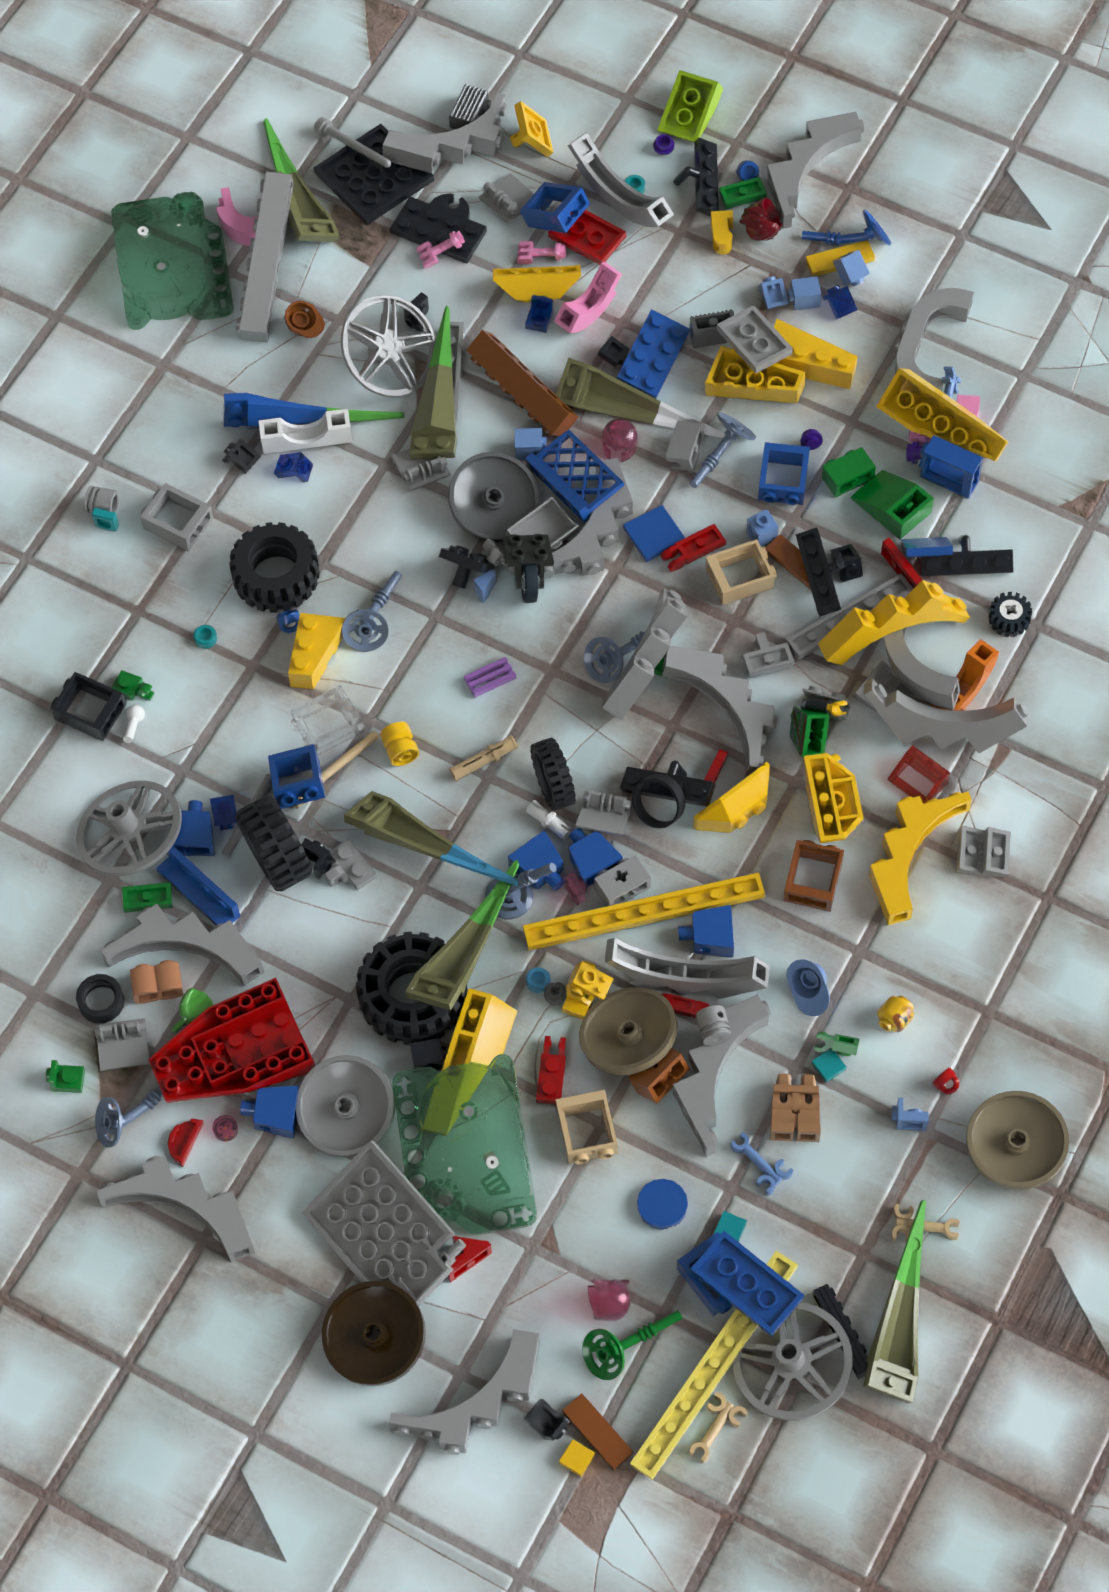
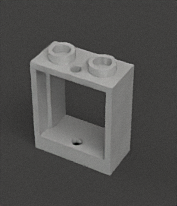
[140,483,214,551]

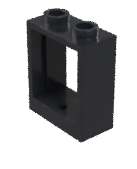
[51,672,127,741]

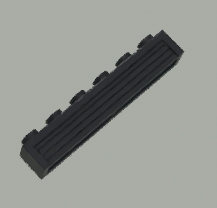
[813,1284,868,1380]

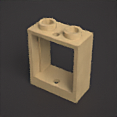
[705,539,777,605]
[556,1089,618,1165]

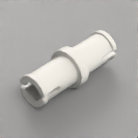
[526,800,573,840]

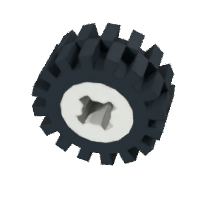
[989,592,1032,637]

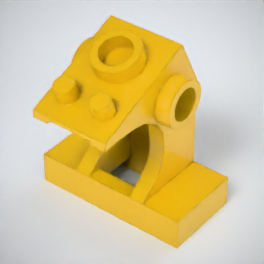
[562,961,614,1020]

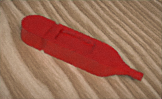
[704,749,729,784]
[661,993,710,1018]

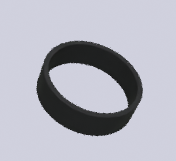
[632,774,686,829]

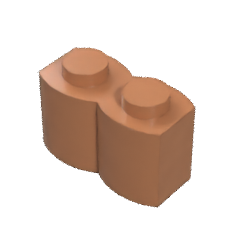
[130,960,184,1004]

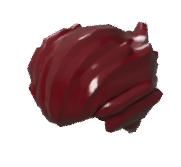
[739,198,782,241]

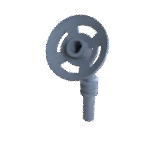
[690,412,756,488]
[342,571,402,652]
[584,631,646,683]
[485,863,556,919]
[95,1086,163,1148]

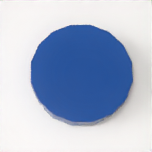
[637,1179,688,1230]

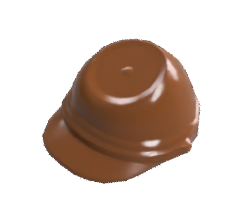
[284,301,325,338]

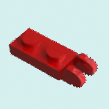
[660,524,726,572]
[536,1036,566,1105]

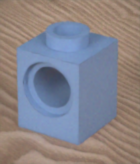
[746,509,779,547]

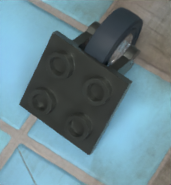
[502,534,554,603]

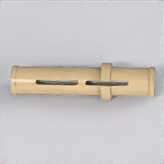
[449,735,518,782]

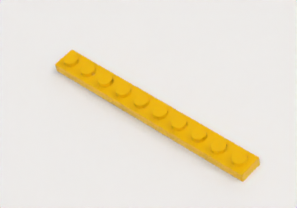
[523,872,765,951]

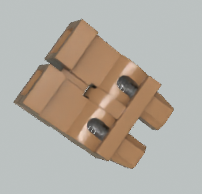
[770,1074,821,1142]

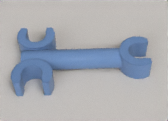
[941,367,961,398]
[730,1132,793,1196]

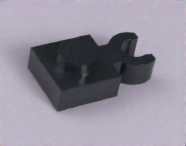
[598,336,629,367]

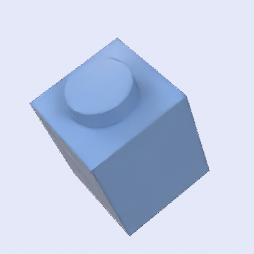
[833,250,870,286]
[787,276,821,311]
[515,428,547,460]

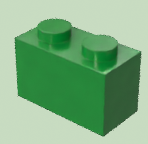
[822,447,876,498]

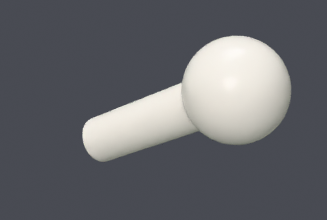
[123,705,145,743]

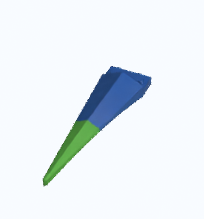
[223,393,405,429]

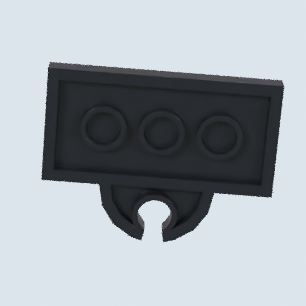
[390,193,487,263]

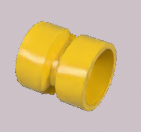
[380,722,420,766]

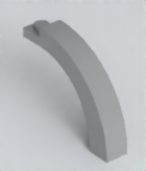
[567,132,674,227]
[884,591,960,710]

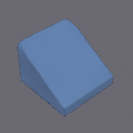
[474,569,496,603]

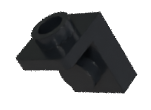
[404,292,429,332]
[222,438,261,474]
[830,544,863,582]

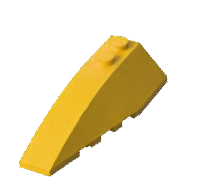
[876,368,1008,461]

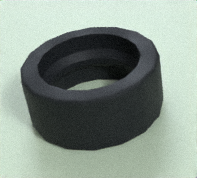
[76,974,125,1023]

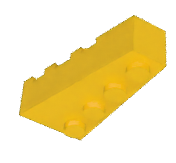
[774,319,858,389]
[705,346,805,403]

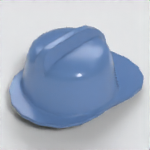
[786,959,830,1016]

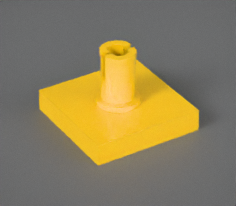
[510,101,554,157]

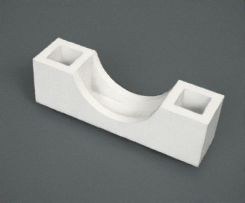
[259,409,353,454]

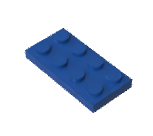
[616,309,689,399]
[691,1230,804,1336]

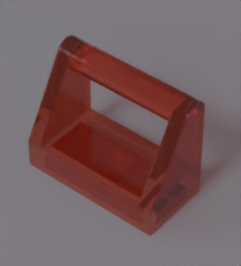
[887,745,950,804]

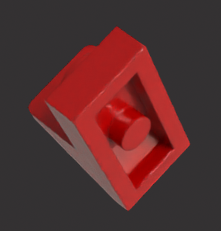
[447,1236,492,1283]

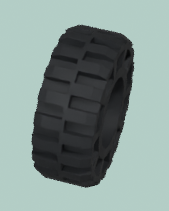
[356,932,468,1045]

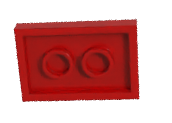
[548,210,626,265]

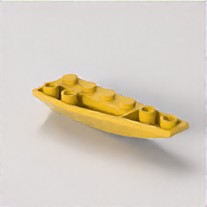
[425,988,517,1139]

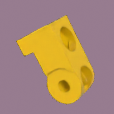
[711,210,733,255]

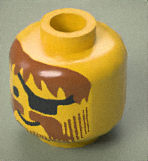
[877,995,914,1032]

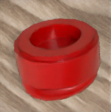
[932,1067,960,1095]

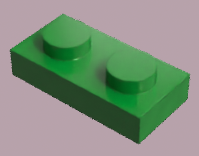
[719,177,767,209]
[122,882,173,913]

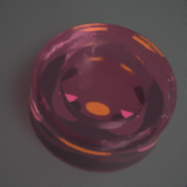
[212,1115,238,1142]

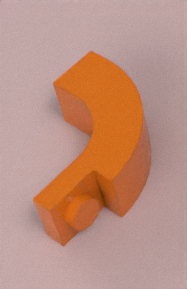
[931,639,999,711]

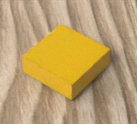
[559,1440,595,1477]

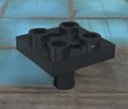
[438,545,495,589]

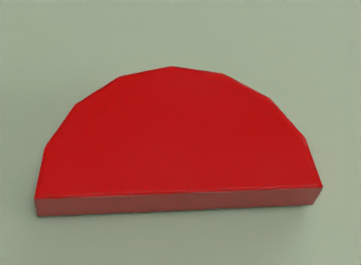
[167,1118,204,1167]

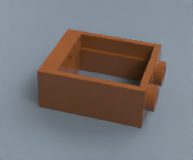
[783,840,844,912]

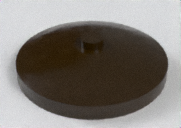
[322,1281,426,1386]

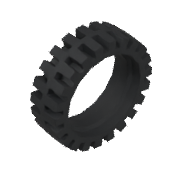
[530,738,576,811]

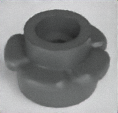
[544,982,567,1005]

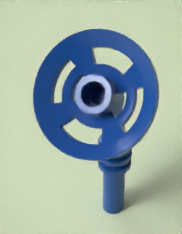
[802,209,892,246]

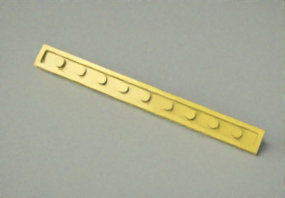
[630,1251,798,1480]

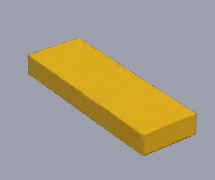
[805,241,875,277]

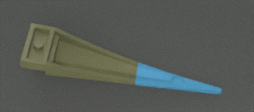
[344,791,518,886]

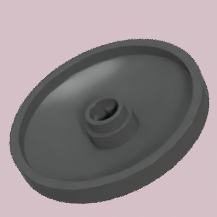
[448,452,539,542]

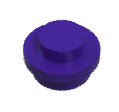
[653,134,675,155]
[800,429,823,450]
[906,441,923,464]

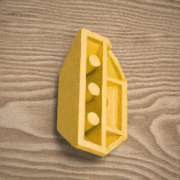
[493,265,581,303]
[804,753,863,843]
[693,762,770,833]

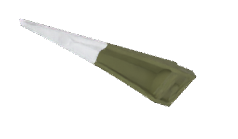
[556,358,726,438]

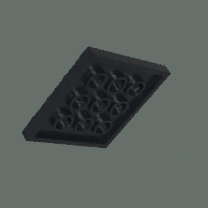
[313,124,434,226]

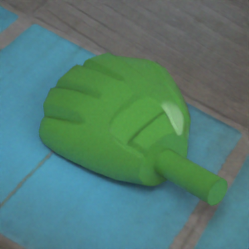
[171,988,214,1033]

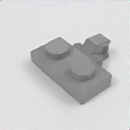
[482,539,515,575]
[742,632,795,678]
[325,839,377,891]

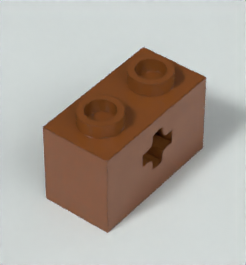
[628,1048,690,1104]

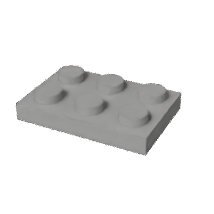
[717,305,793,374]

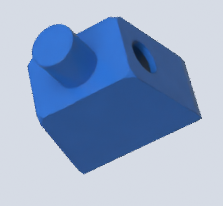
[171,800,215,856]
[568,828,623,889]
[508,831,565,891]
[678,905,734,958]
[240,1086,299,1139]

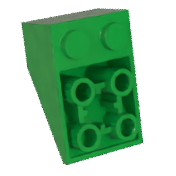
[851,470,934,540]

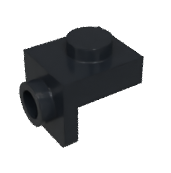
[301,838,332,879]
[523,1399,570,1441]

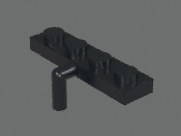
[673,137,719,217]
[795,527,845,617]
[920,535,1014,576]
[620,760,716,807]

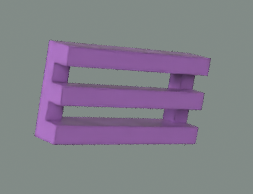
[464,657,516,698]

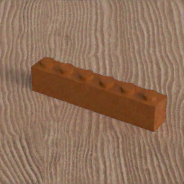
[466,330,579,437]

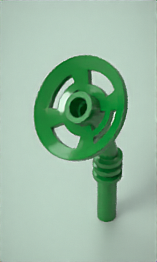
[582,1310,683,1380]

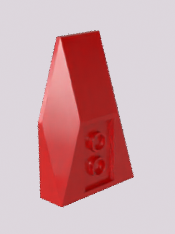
[148,977,316,1103]

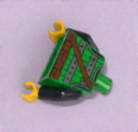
[790,698,847,761]

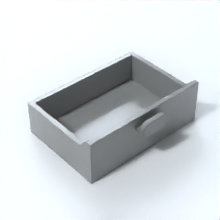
[505,497,579,552]

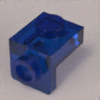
[822,285,858,320]
[525,295,554,333]
[274,452,313,483]
[210,795,237,831]

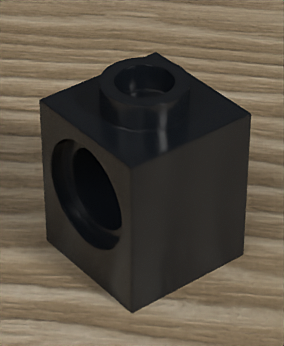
[410,1038,447,1076]

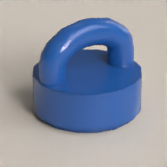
[736,160,759,181]
[276,609,300,633]

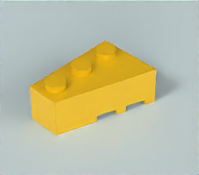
[288,613,345,690]

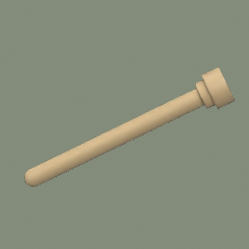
[294,732,379,809]

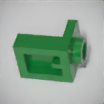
[46,1060,85,1093]

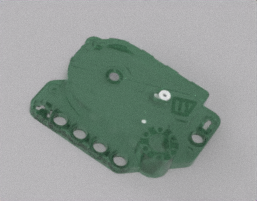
[111,191,234,330]
[392,1054,538,1235]

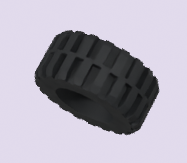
[229,522,320,613]
[235,795,313,892]

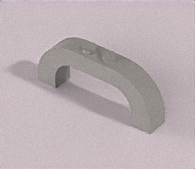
[894,288,974,391]

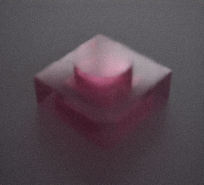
[564,872,587,906]

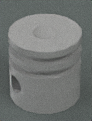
[84,485,119,513]
[696,1005,732,1046]

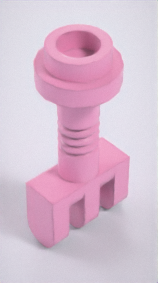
[416,231,465,269]
[517,241,566,264]

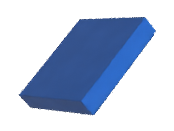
[623,505,685,562]
[901,537,953,557]

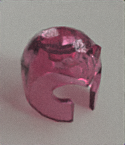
[602,419,638,462]
[588,1279,631,1321]

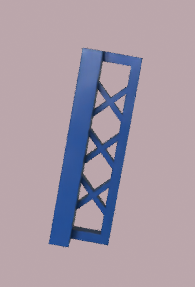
[156,846,240,926]

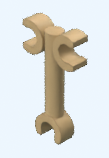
[891,1204,960,1242]
[689,1392,747,1464]

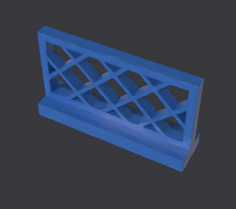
[525,429,625,524]

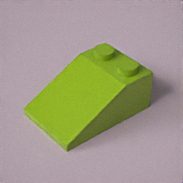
[657,70,723,143]

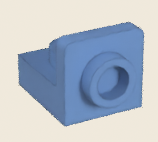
[758,276,789,310]
[892,1097,929,1131]

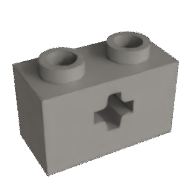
[594,855,651,906]

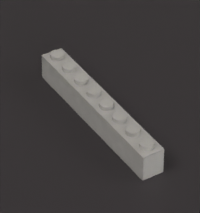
[236,172,293,342]

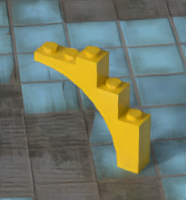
[818,580,970,665]
[869,791,972,925]

